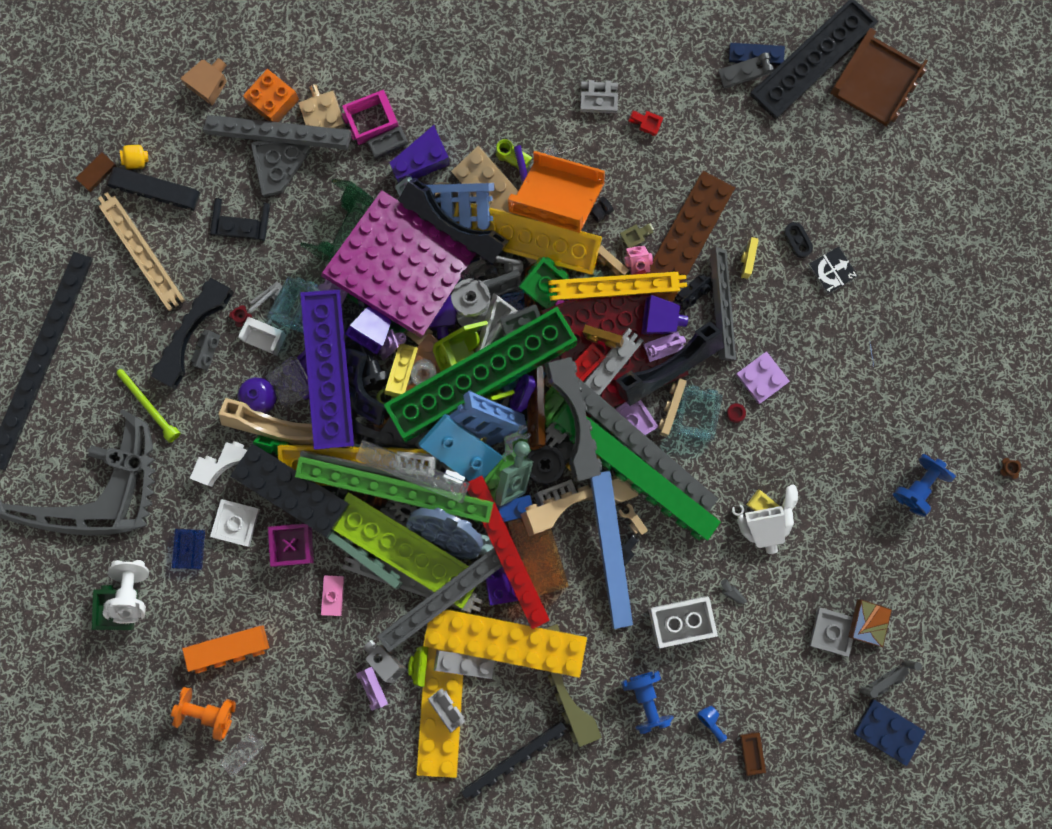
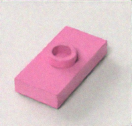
[321,575,344,616]

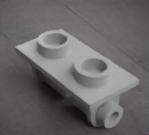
[427,689,465,733]

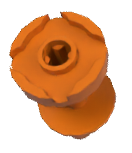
[171,687,236,741]

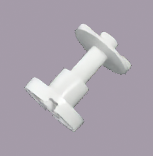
[103,560,149,624]

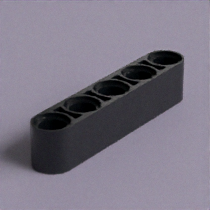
[107,167,200,211]

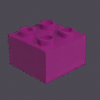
[268,524,314,567]

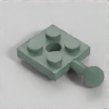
[495,441,533,506]

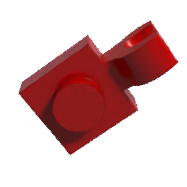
[629,111,663,137]

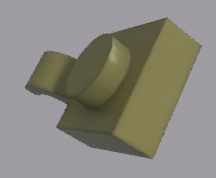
[620,223,654,248]

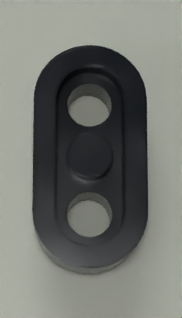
[784,222,813,258]

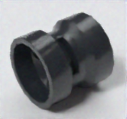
[590,197,614,223]

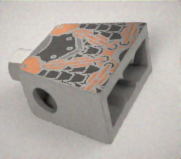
[363,640,407,684]

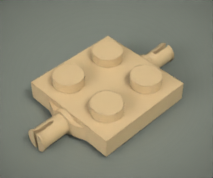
[299,85,345,129]

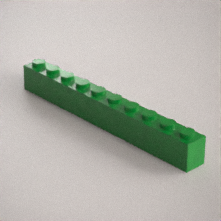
[551,403,721,541]

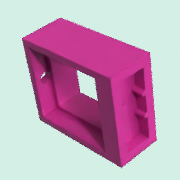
[342,89,399,145]

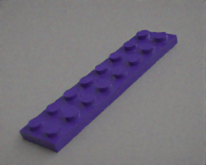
[300,289,354,450]

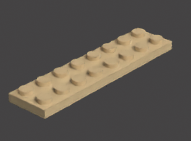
[451,146,564,270]

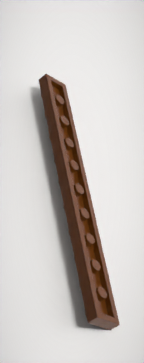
[524,263,546,450]

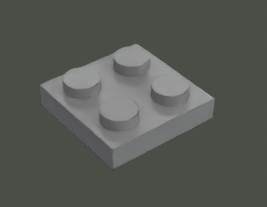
[809,607,853,657]

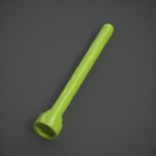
[117,369,181,443]

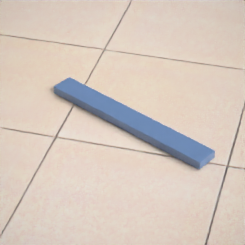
[590,470,633,629]

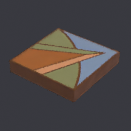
[848,599,892,647]

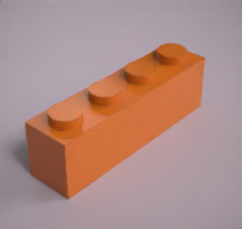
[182,625,269,674]

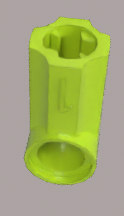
[496,139,532,169]

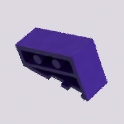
[390,125,450,184]

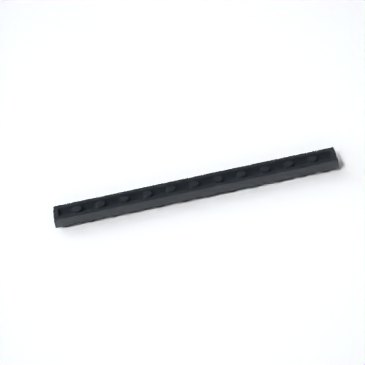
[0,252,93,471]

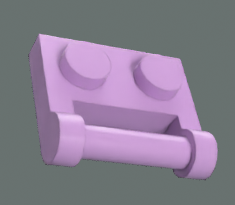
[356,667,388,711]

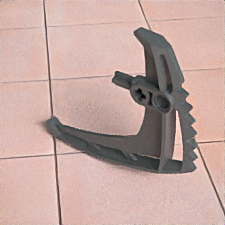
[0,410,156,536]

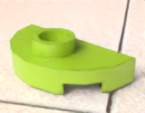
[408,646,428,687]

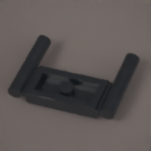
[210,198,270,241]

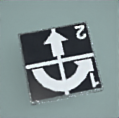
[806,246,859,296]

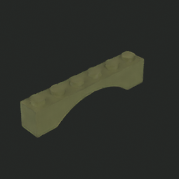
[544,624,602,747]

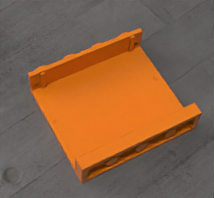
[508,151,605,233]

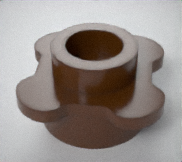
[1000,458,1021,479]

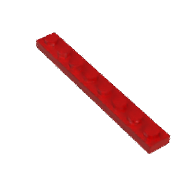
[464,475,550,629]

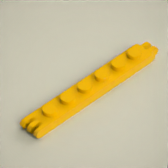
[548,272,687,301]

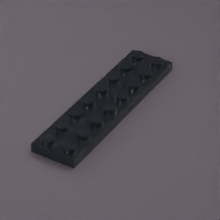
[750,0,878,120]

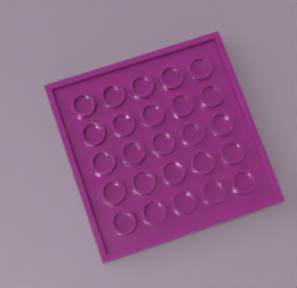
[321,190,477,338]

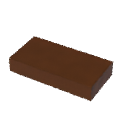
[75,152,117,192]
[739,732,766,776]

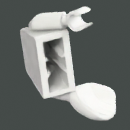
[732,485,798,554]

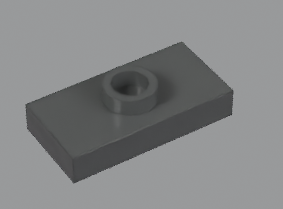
[367,126,409,159]

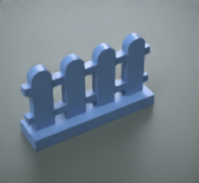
[426,183,494,230]
[447,391,527,446]

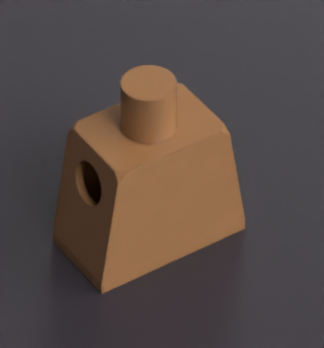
[180,58,227,105]

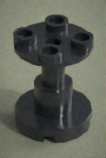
[345,339,391,392]

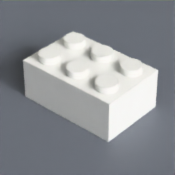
[648,596,718,648]

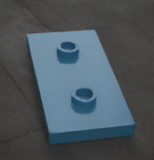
[418,414,503,481]

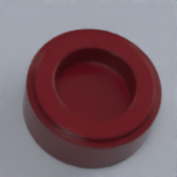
[726,403,746,423]

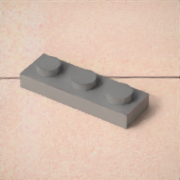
[434,650,495,679]

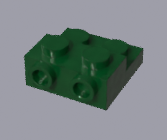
[91,585,138,630]

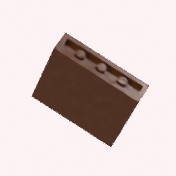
[830,28,928,127]

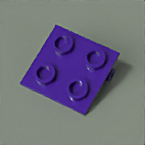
[486,567,518,605]

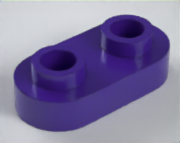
[510,374,536,413]

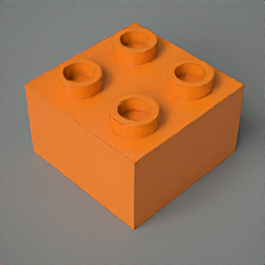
[243,69,299,122]

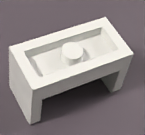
[239,317,286,356]

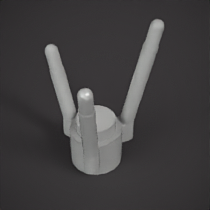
[480,256,523,282]
[248,281,287,325]

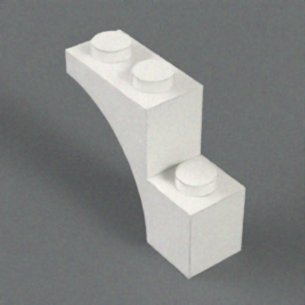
[190,441,247,487]

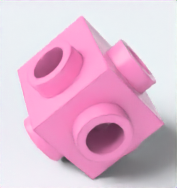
[624,246,653,274]

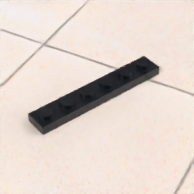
[461,720,566,799]

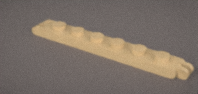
[98,192,185,311]

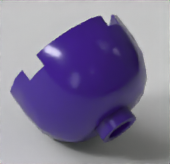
[237,377,277,414]

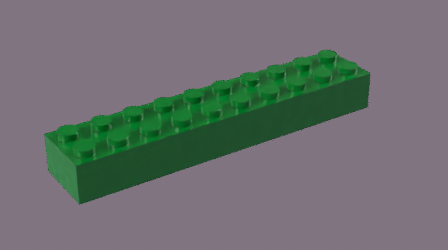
[383,307,577,442]

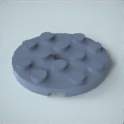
[406,508,483,559]

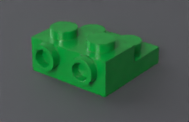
[518,257,569,310]

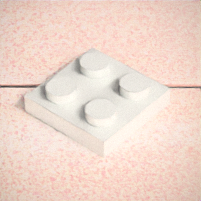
[210,499,260,547]

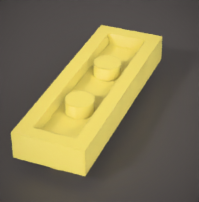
[385,344,418,397]

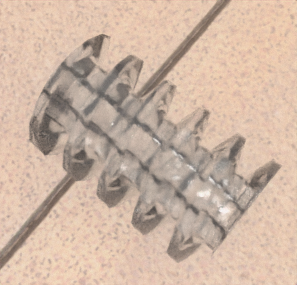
[411,359,437,385]

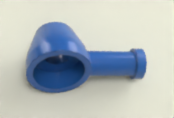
[697,706,727,743]

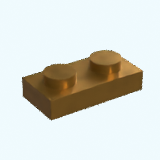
[583,325,624,349]

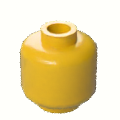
[120,145,149,170]

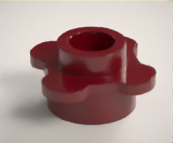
[229,305,252,328]

